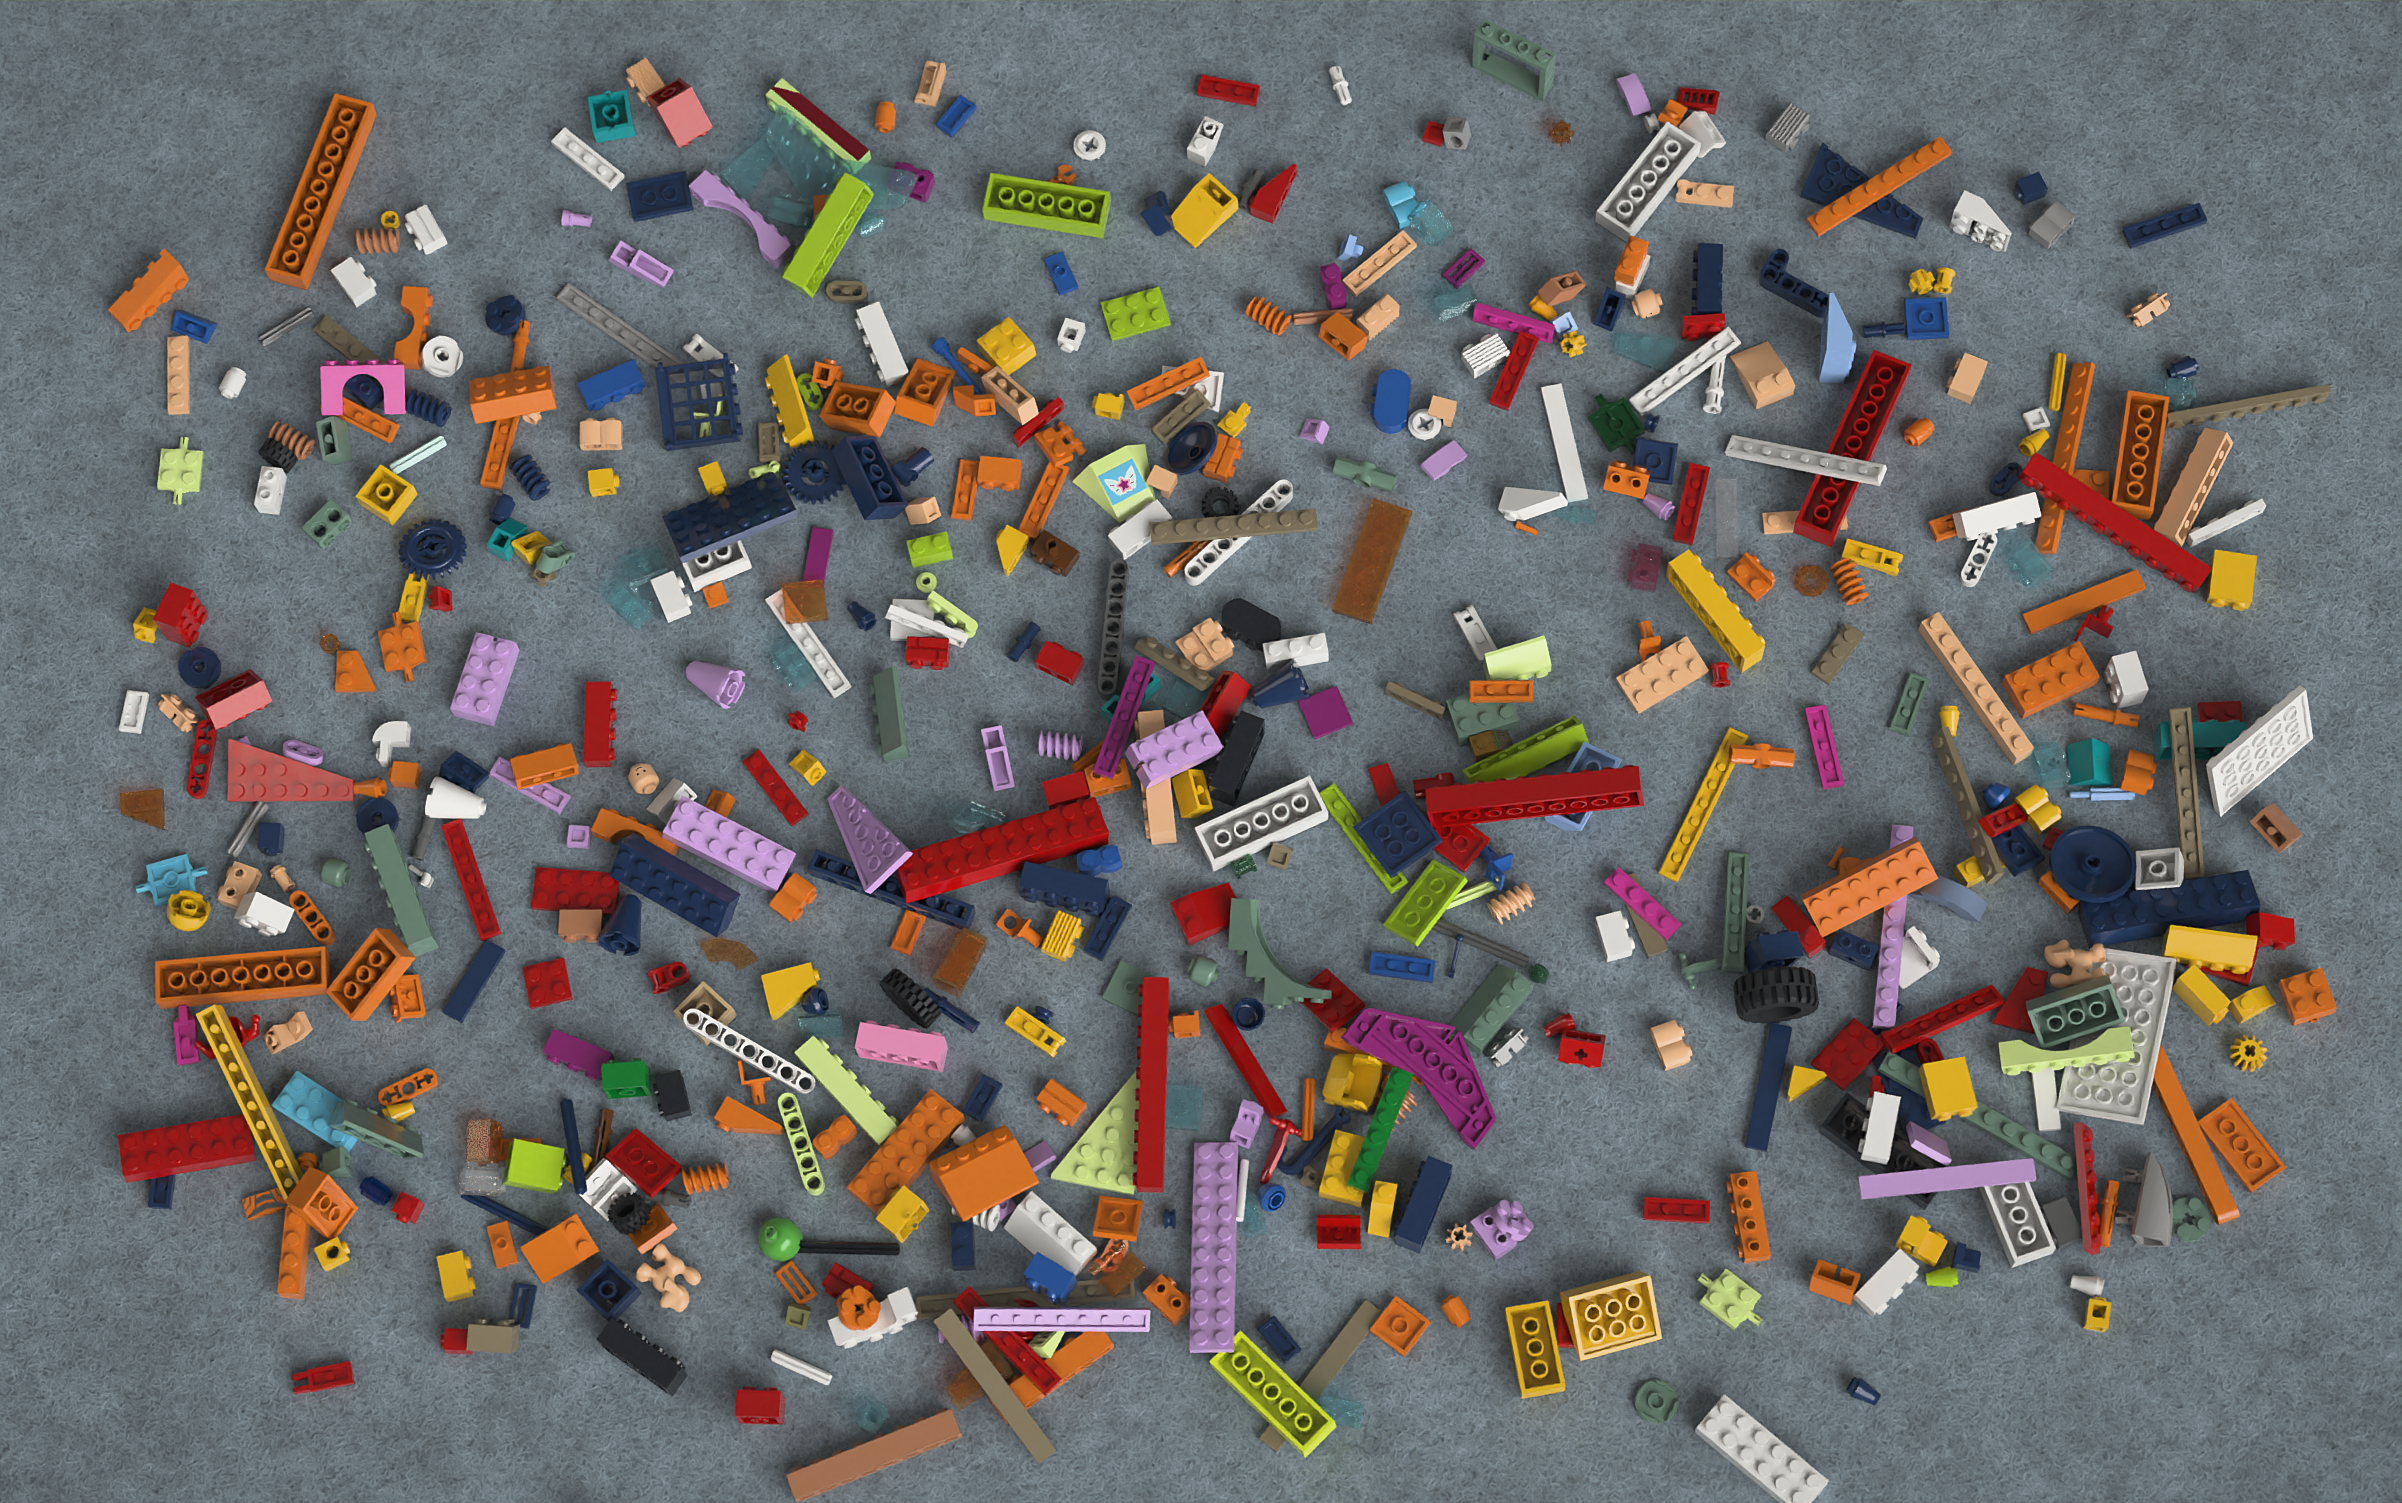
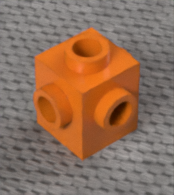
[811,358,843,389]

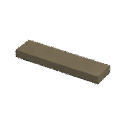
[1625,872,1668,958]

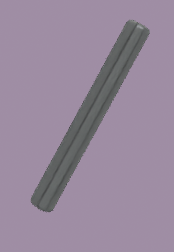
[1432,919,1529,968]

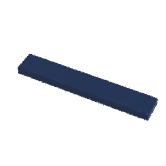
[1745,1023,1792,1152]

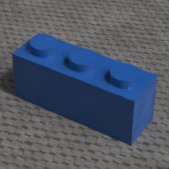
[577,359,646,411]

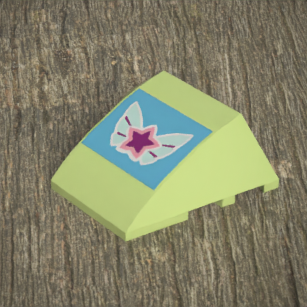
[1072,444,1155,523]

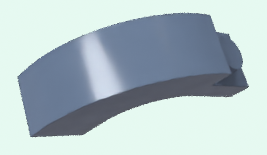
[1908,875,1987,922]

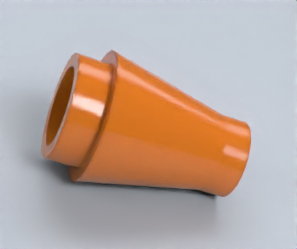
[353,777,387,798]

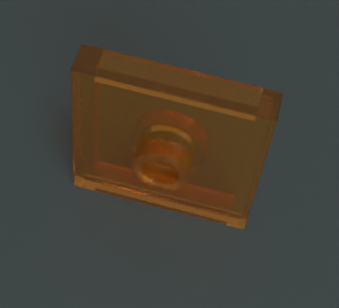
[781,579,828,624]

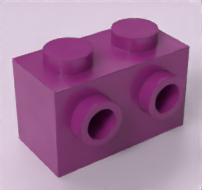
[887,162,936,203]

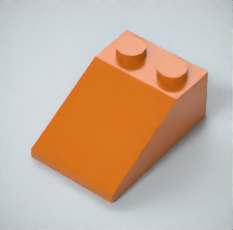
[894,358,956,427]
[284,1167,358,1241]
[520,1212,599,1284]

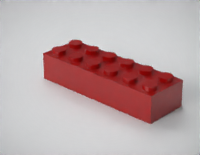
[118,1114,257,1183]

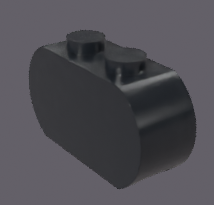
[1222,598,1281,652]

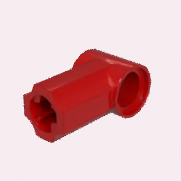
[1413,772,1455,799]

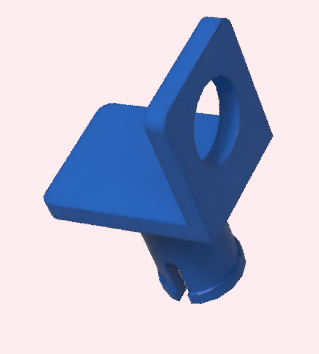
[1480,846,1513,891]

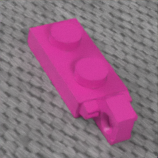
[173,1005,201,1066]

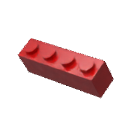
[1199,671,1251,740]
[583,681,617,768]

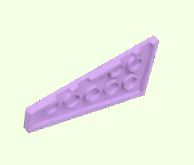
[827,786,913,894]

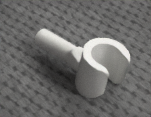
[409,864,434,888]

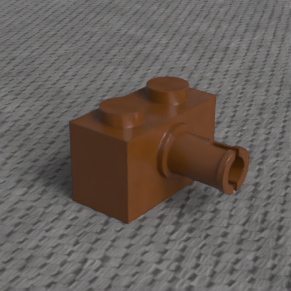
[1030,530,1080,577]

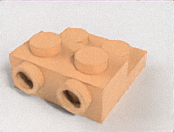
[1175,618,1234,672]

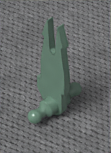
[1679,952,1745,990]

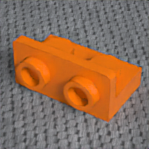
[1727,552,1775,602]
[388,974,426,1023]

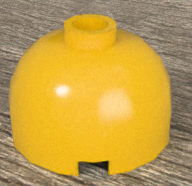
[166,890,211,932]

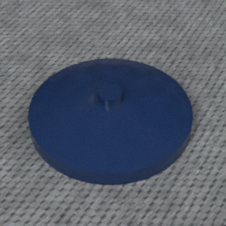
[2049,826,2136,903]

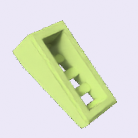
[1028,1331,1065,1358]

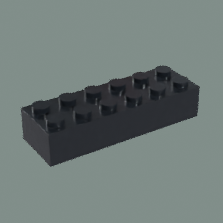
[1818,1092,1948,1210]

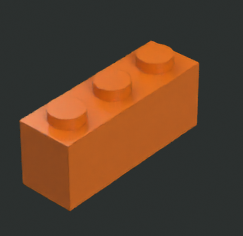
[510,743,579,790]

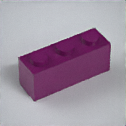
[542,1028,614,1081]

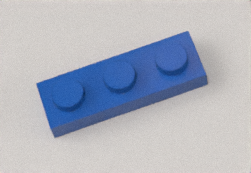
[1369,952,1435,983]

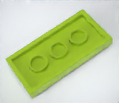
[1383,859,1468,947]

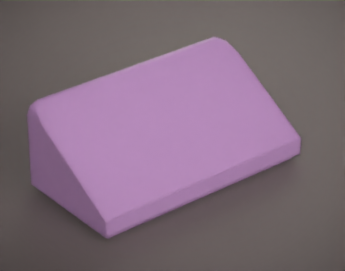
[1024,1141,1056,1172]

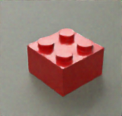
[735,1386,785,1425]

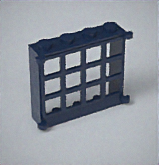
[655,353,743,451]

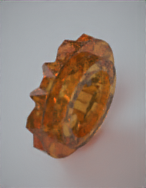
[1794,565,1828,598]

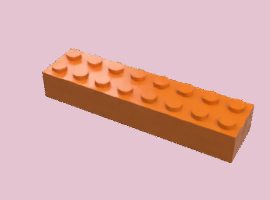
[155,946,331,1009]

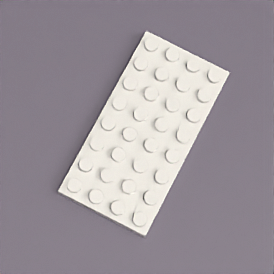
[2056,948,2177,1125]

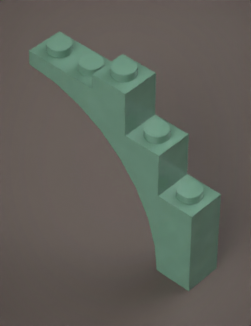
[1228,898,1332,1009]

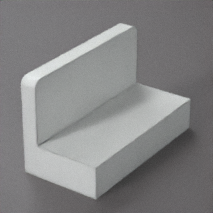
[1679,111,1726,158]
[647,778,697,825]

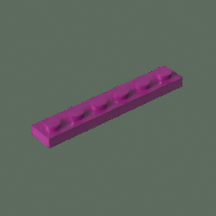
[1093,655,1156,780]

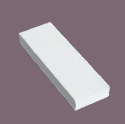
[2031,1068,2061,1132]

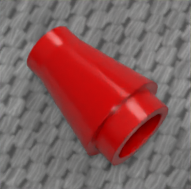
[1543,1013,1576,1037]

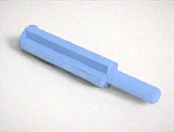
[2069,787,2135,801]

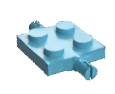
[135,854,208,906]

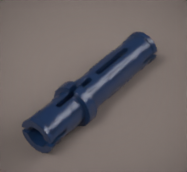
[924,987,980,1034]

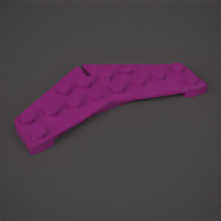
[1341,1008,1496,1150]

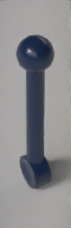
[1449,934,1464,978]

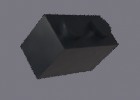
[653,1070,692,1122]

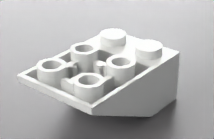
[1949,190,2012,252]

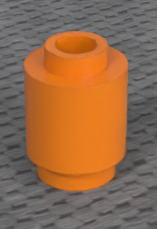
[875,102,896,133]
[1904,417,1935,447]
[1441,1295,1471,1329]

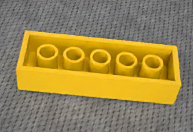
[1666,549,1765,673]

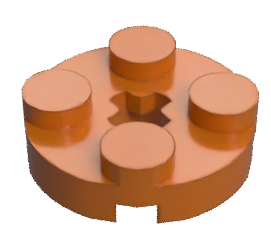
[836,1285,881,1331]

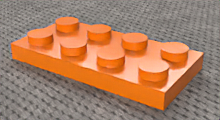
[2198,1098,2286,1194]

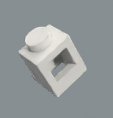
[1057,318,1086,353]

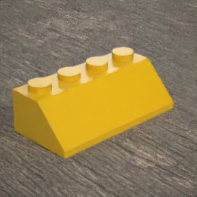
[765,354,815,449]
[2161,925,2258,974]

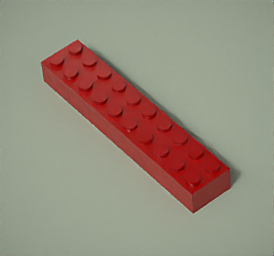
[1793,350,1912,548]
[1425,765,1644,828]
[894,797,1109,904]

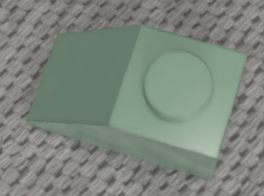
[319,1146,353,1179]

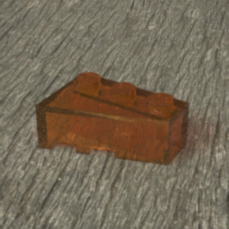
[933,927,988,999]
[945,1339,1015,1412]

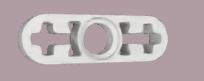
[1960,532,1997,587]

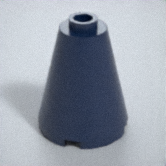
[1250,659,1311,709]
[599,894,642,956]

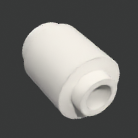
[219,367,246,399]

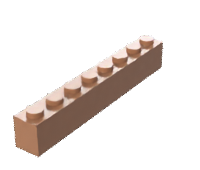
[786,1408,962,1503]

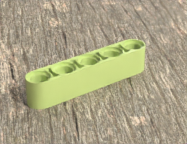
[778,1092,825,1196]

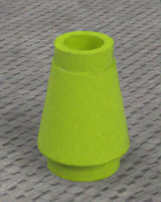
[1926,1266,1959,1287]

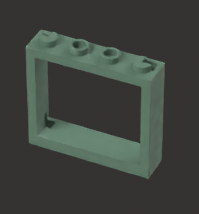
[1472,19,1556,102]

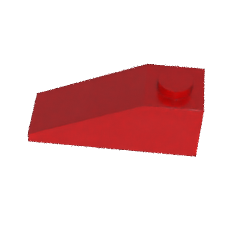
[1248,163,1297,224]
[1771,895,1827,959]

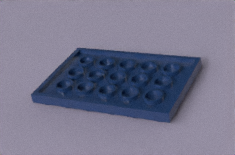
[663,471,799,564]

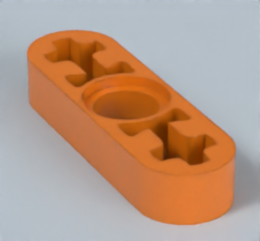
[378,1069,439,1108]

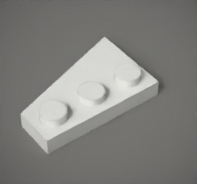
[1161,366,1224,414]

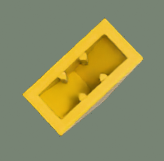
[511,530,552,566]
[1786,1065,1827,1103]

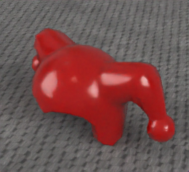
[194,1015,260,1060]

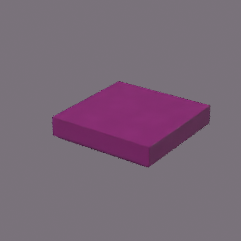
[1298,686,1353,740]

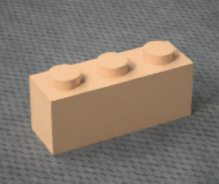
[981,366,1039,425]

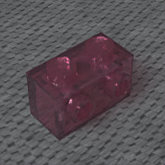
[1627,543,1663,593]

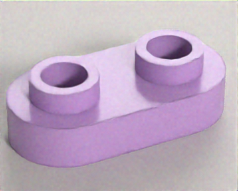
[282,740,323,766]

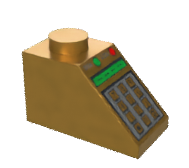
[1468,731,1513,763]

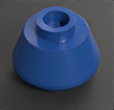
[1983,783,2011,810]
[1257,1183,1286,1212]

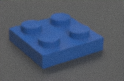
[1904,297,1949,340]

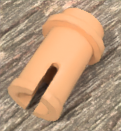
[270,865,295,893]

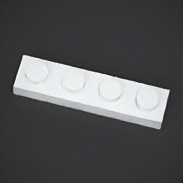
[551,127,625,191]
[2186,499,2266,548]
[885,605,969,648]

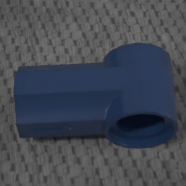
[892,446,934,487]

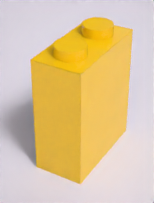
[2206,549,2257,611]
[2172,964,2231,1026]
[1918,1056,1978,1121]

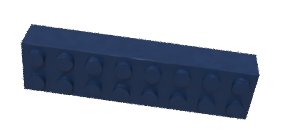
[2078,870,2260,948]

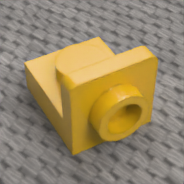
[133,607,158,643]
[789,749,826,786]

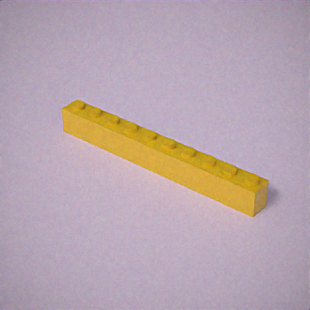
[196,1004,303,1207]

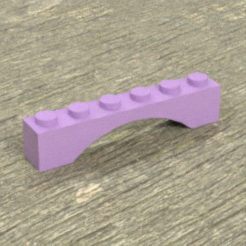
[689,170,793,269]

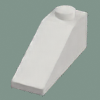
[1498,487,1568,521]

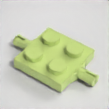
[157,437,204,505]
[1697,1269,1763,1331]

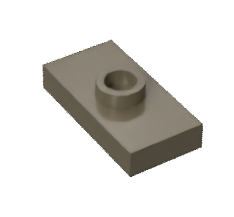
[758,422,781,463]

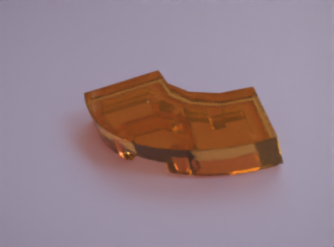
[700,938,758,971]

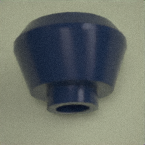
[802,987,829,1015]

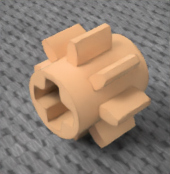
[1446,1223,1472,1252]

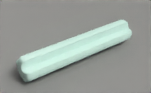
[390,435,447,474]

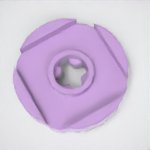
[1492,1200,1534,1241]

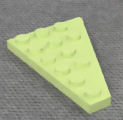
[1051,1066,1140,1196]

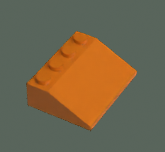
[929,1124,1039,1222]

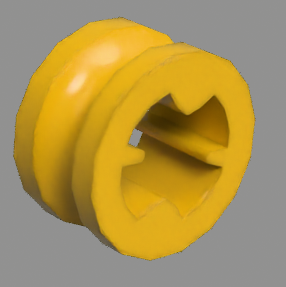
[381,211,400,231]

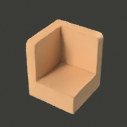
[1428,395,1457,427]
[1146,465,1178,499]
[905,496,941,525]

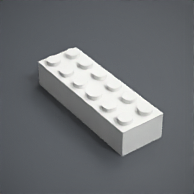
[1595,121,1701,242]
[1194,776,1328,872]
[1695,1394,1829,1503]

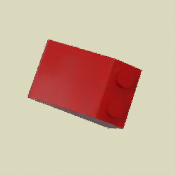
[1170,882,1236,946]

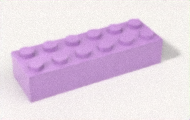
[662,795,796,895]

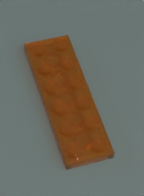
[1332,498,1413,625]

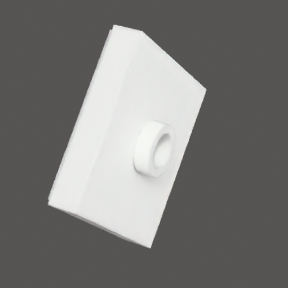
[890,599,934,641]

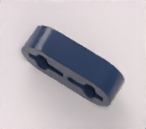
[1989,462,2023,497]

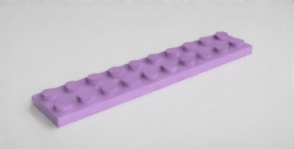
[1189,1142,1238,1353]

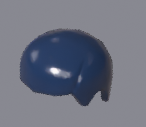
[1231,998,1265,1031]

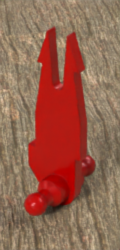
[1259,1116,1302,1184]

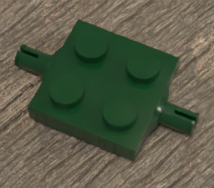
[1588,394,1645,455]

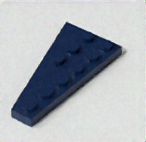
[1800,142,1923,239]

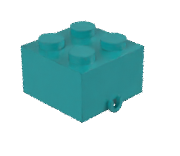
[588,90,636,143]

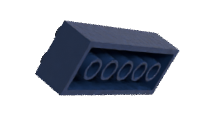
[610,833,741,937]

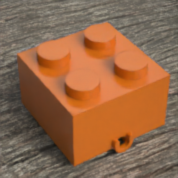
[2278,967,2337,1026]

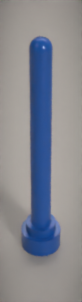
[931,337,998,417]

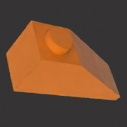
[714,1096,785,1135]

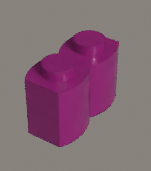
[1320,263,1346,310]

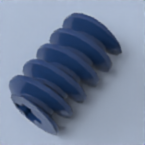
[405,389,452,427]
[509,455,550,501]

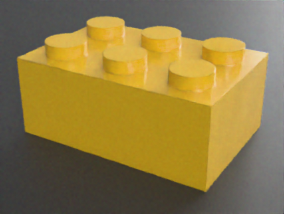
[1319,1130,1365,1208]

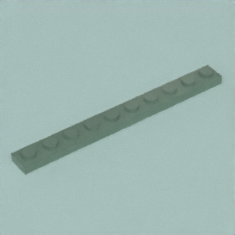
[1877,1051,2077,1180]

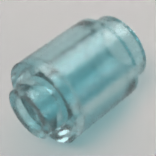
[856,212,887,239]

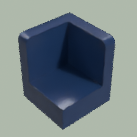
[1951,1242,1981,1273]

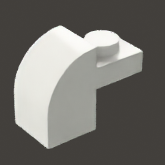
[372,721,411,767]

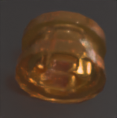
[320,634,341,654]

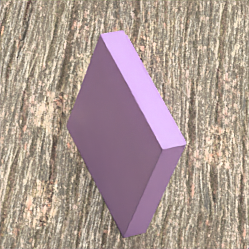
[1906,1121,1952,1166]

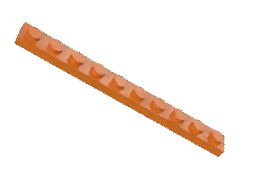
[2034,362,2095,555]

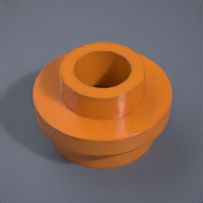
[297,1152,319,1171]

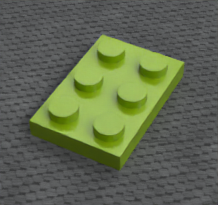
[1101,287,1171,341]

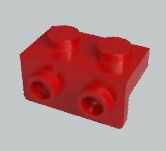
[1317,1214,1361,1249]

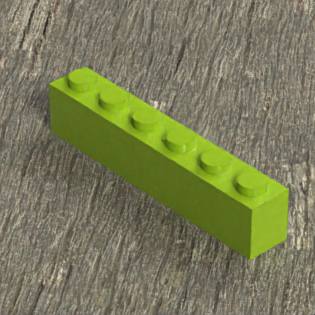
[1462,715,1590,784]

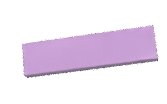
[489,756,571,815]

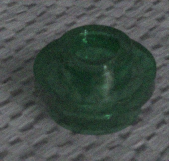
[1528,964,1549,984]

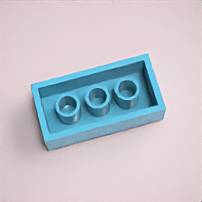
[272,1071,358,1152]

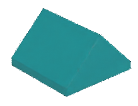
[2067,738,2112,786]

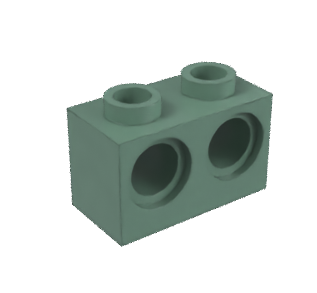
[302,499,352,550]

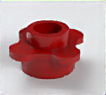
[787,711,808,732]

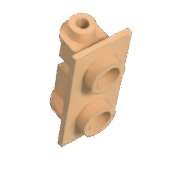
[2126,292,2170,328]
[158,694,200,732]

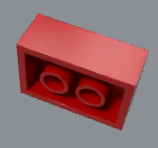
[153,582,208,648]

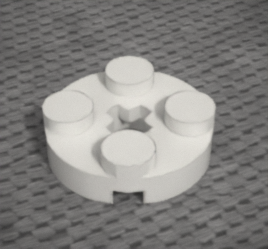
[421,336,463,377]

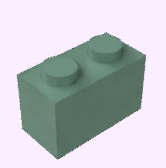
[316,416,353,465]

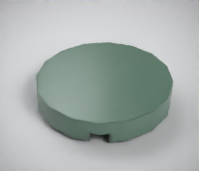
[1634,1380,1679,1424]

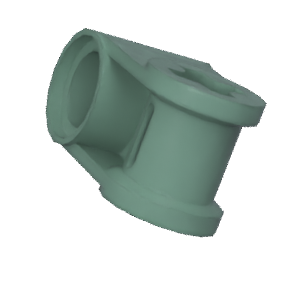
[536,539,575,573]

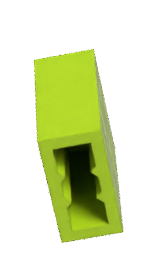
[502,1139,566,1194]

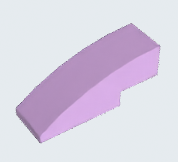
[608,240,674,288]
[981,725,1015,791]

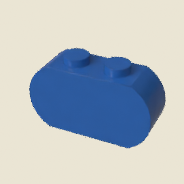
[1370,369,1411,434]

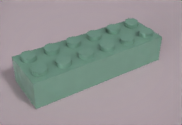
[364,824,439,957]

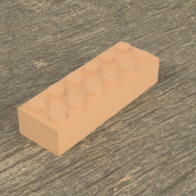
[1134,709,1177,845]

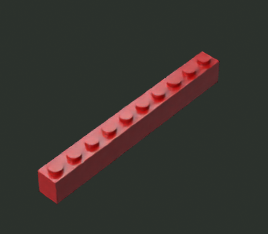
[2018,452,2212,593]
[1133,977,1170,1193]

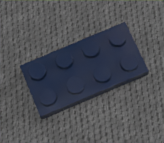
[1873,1045,1946,1137]

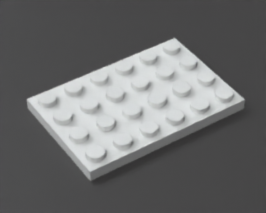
[2206,685,2313,817]

